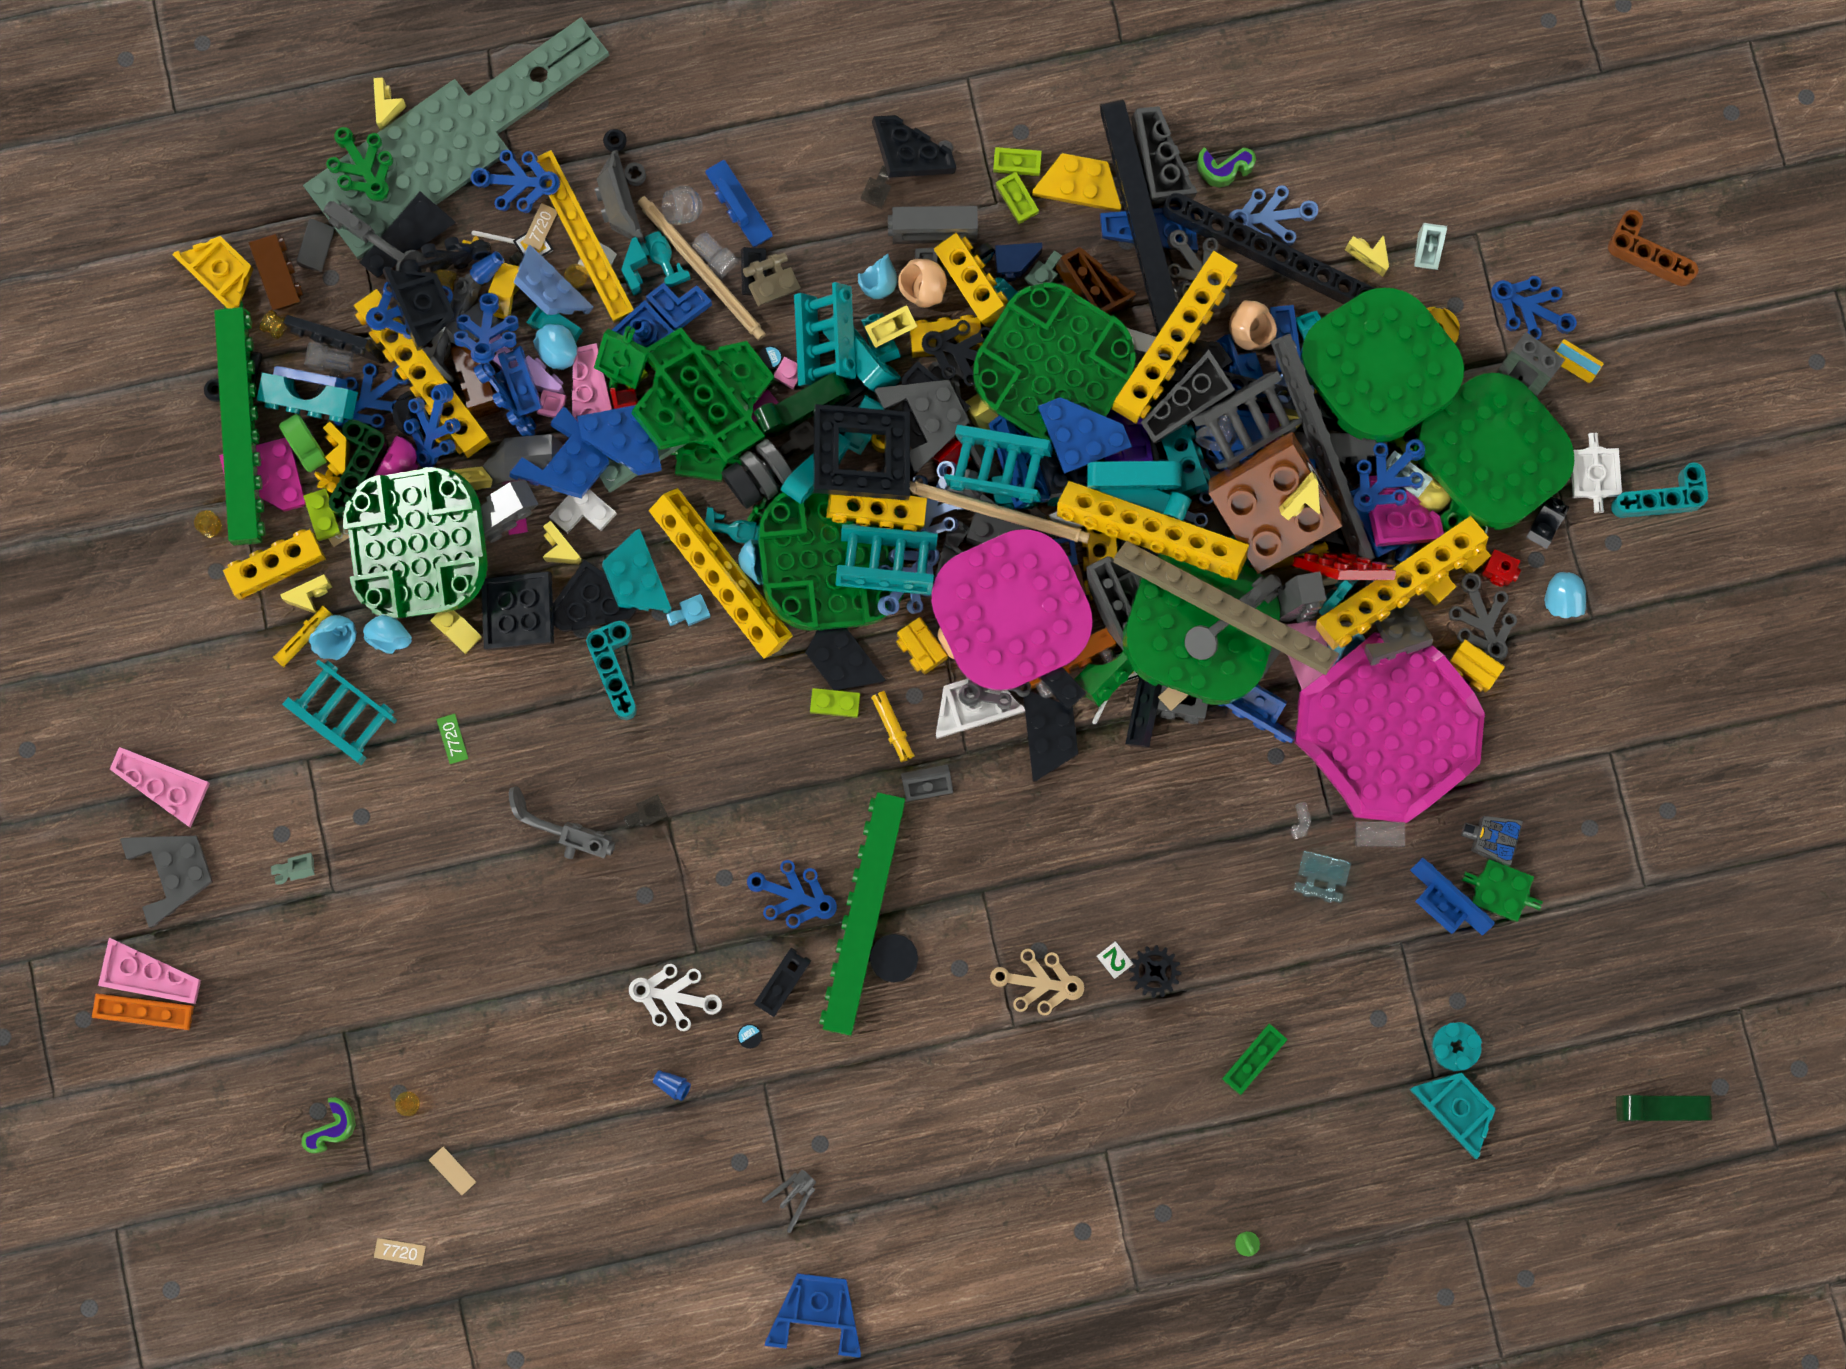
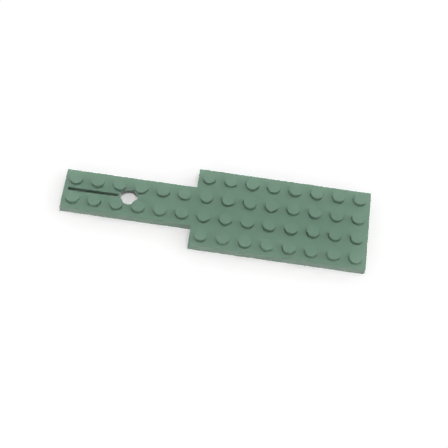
[303,17,609,260]

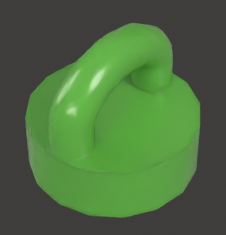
[1235,1232,1260,1257]

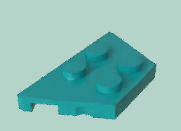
[602,529,672,613]
[1319,580,1358,616]
[1409,1073,1495,1159]

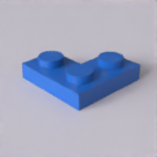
[646,283,712,331]

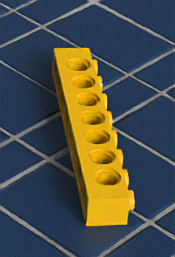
[1112,251,1238,424]
[354,289,491,458]
[1057,481,1249,580]
[649,488,793,659]
[1316,516,1489,650]

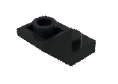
[1526,497,1569,549]

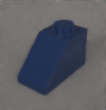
[995,242,1042,282]

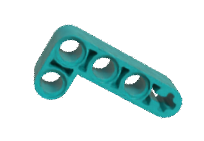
[822,316,902,392]
[781,433,851,504]
[1087,461,1182,493]
[1611,463,1708,518]
[1095,489,1192,521]
[586,621,637,720]

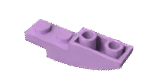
[490,334,565,394]

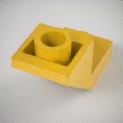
[488,263,520,319]
[323,422,350,476]

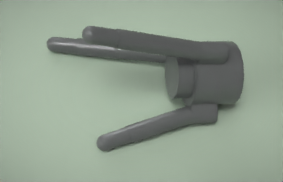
[762,1170,816,1233]

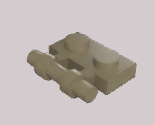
[743,253,801,307]

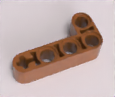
[1608,210,1698,286]

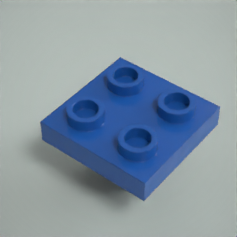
[612,300,674,363]

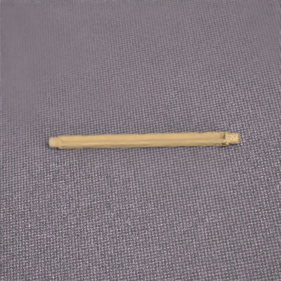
[638,196,766,341]
[910,481,1090,543]

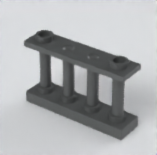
[1192,371,1303,470]

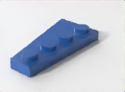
[1100,207,1198,253]

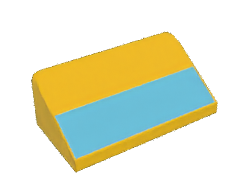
[1555,339,1604,383]

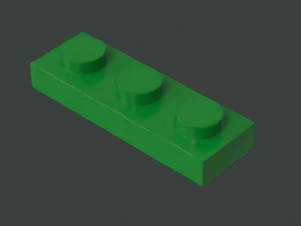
[1221,1024,1288,1095]

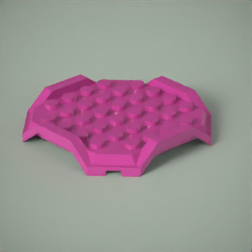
[1294,632,1485,824]

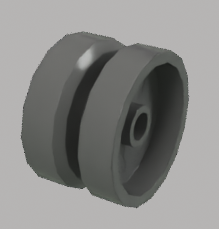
[739,439,792,500]

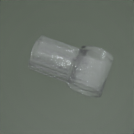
[692,232,739,279]
[303,342,354,373]

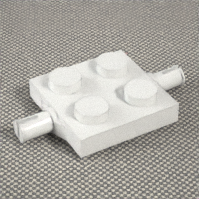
[1571,433,1622,513]

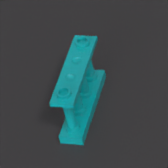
[794,282,856,388]
[944,425,1053,503]
[836,524,938,595]
[282,659,397,765]

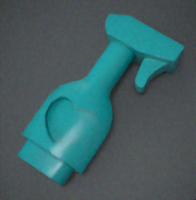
[644,231,691,287]
[705,507,759,543]

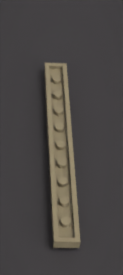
[1114,541,1339,675]

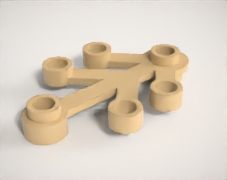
[990,949,1084,1016]

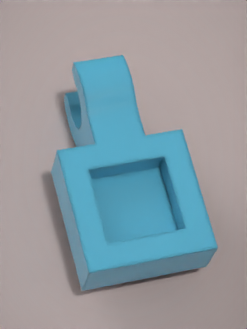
[666,594,710,626]

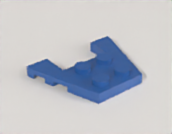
[509,406,609,499]
[764,1273,861,1358]

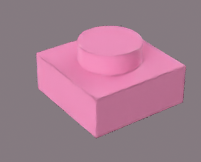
[774,357,798,390]
[537,390,567,418]

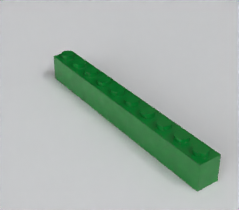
[214,307,265,546]
[819,792,905,1037]

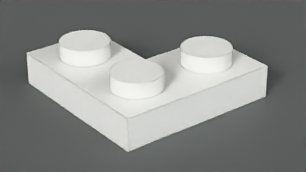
[549,489,617,534]

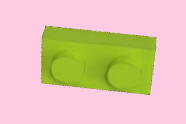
[993,147,1042,176]
[996,172,1039,224]
[303,488,341,541]
[810,688,860,718]

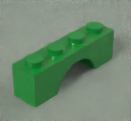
[1074,651,1134,707]

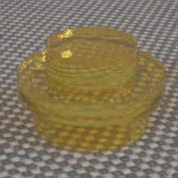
[564,264,588,288]
[395,1091,420,1116]

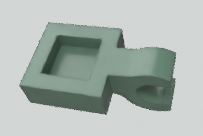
[1025,250,1062,286]
[271,853,315,885]

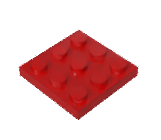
[1293,553,1396,580]

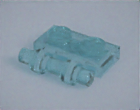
[1294,851,1351,903]

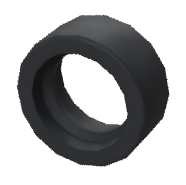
[721,462,762,509]

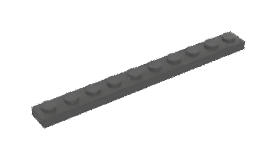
[1270,334,1375,559]

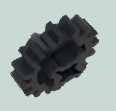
[1128,945,1182,999]

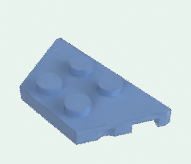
[514,245,593,315]

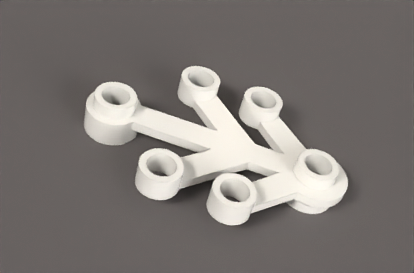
[629,964,722,1031]

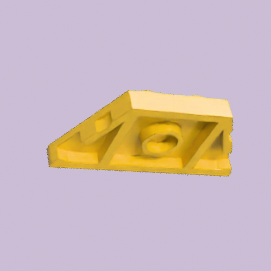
[1032,153,1121,212]
[172,236,254,309]

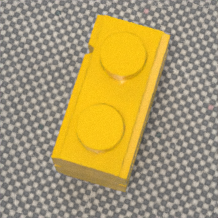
[896,617,948,675]
[1449,639,1505,693]

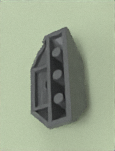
[594,150,644,243]
[483,434,563,489]
[1086,556,1140,651]

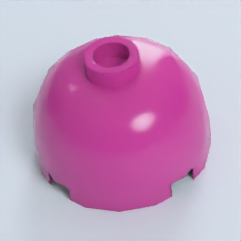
[374,436,419,476]

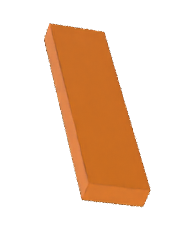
[92,994,194,1030]

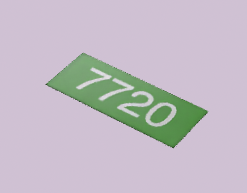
[437,714,468,764]

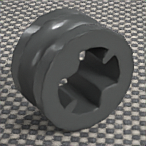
[624,162,646,186]

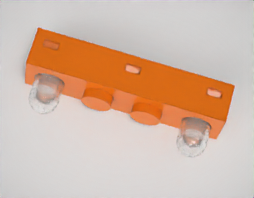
[1029,628,1117,698]

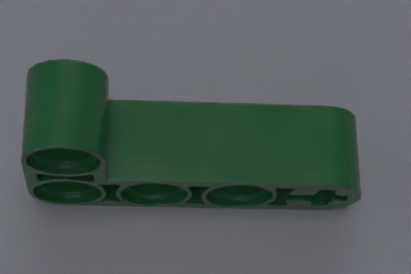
[754,372,850,437]
[329,419,388,518]
[1616,1095,1712,1121]

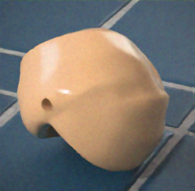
[898,259,947,308]
[1229,300,1277,350]

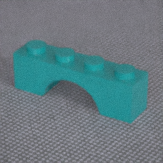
[257,373,358,423]

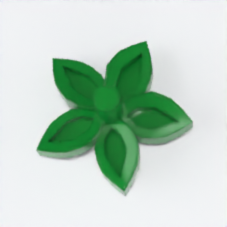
[747,497,767,522]

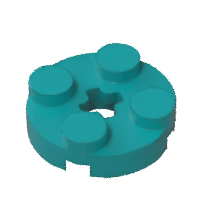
[1431,1022,1482,1071]

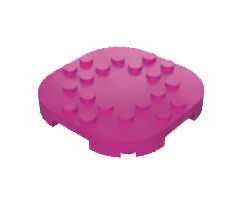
[932,529,1092,691]

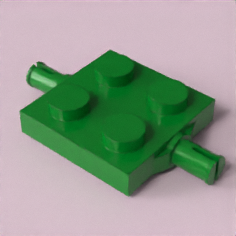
[594,326,650,391]
[670,442,742,482]
[1462,859,1543,922]

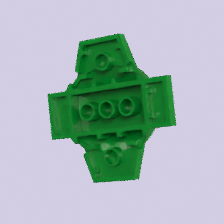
[631,328,775,463]

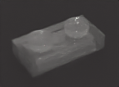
[1355,822,1405,847]

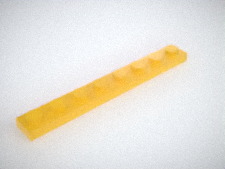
[530,150,634,323]

